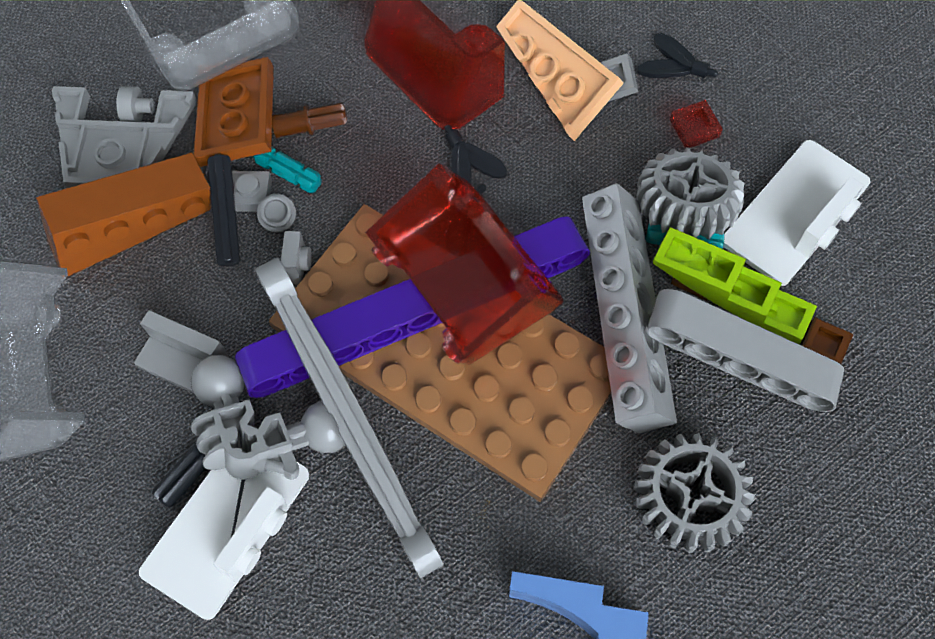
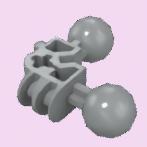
[190,355,346,480]

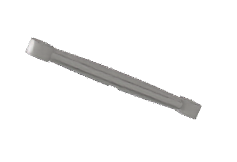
[254,257,443,579]

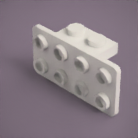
[723,140,870,286]
[139,433,309,620]

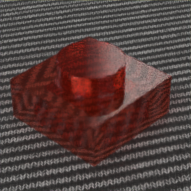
[670,100,723,149]

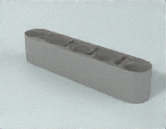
[646,289,844,412]

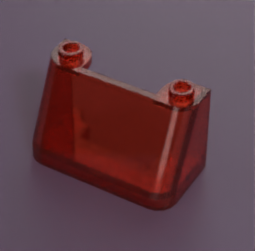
[364,0,505,130]
[365,163,564,365]

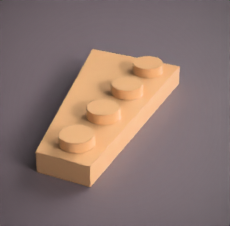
[496,0,623,141]

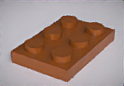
[194,57,274,167]

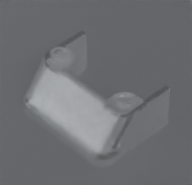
[119,0,299,91]
[0,261,85,462]

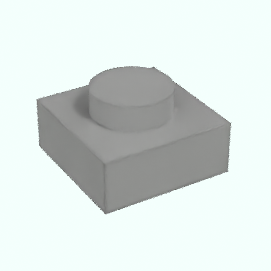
[600,53,638,102]
[232,171,272,212]
[281,231,312,284]

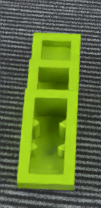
[653,227,817,344]

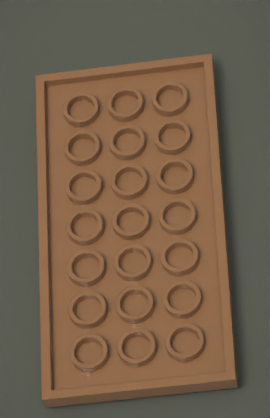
[269,204,612,502]

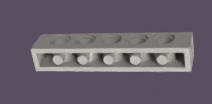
[582,183,677,434]

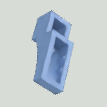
[509,571,649,639]

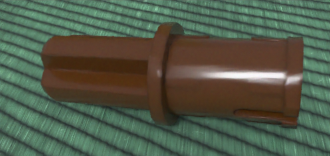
[272,103,347,139]

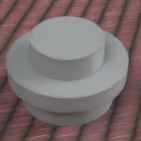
[257,194,296,233]

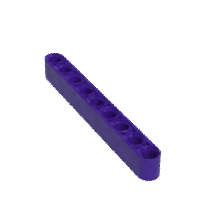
[235,216,590,398]

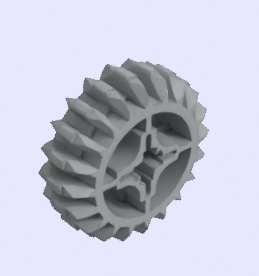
[636,147,744,240]
[634,433,755,553]

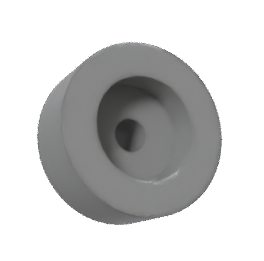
[116,86,155,122]

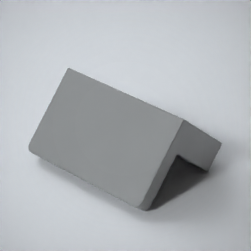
[134,310,229,393]

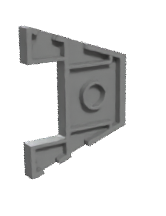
[52,86,197,188]

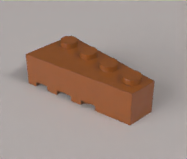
[36,153,211,279]

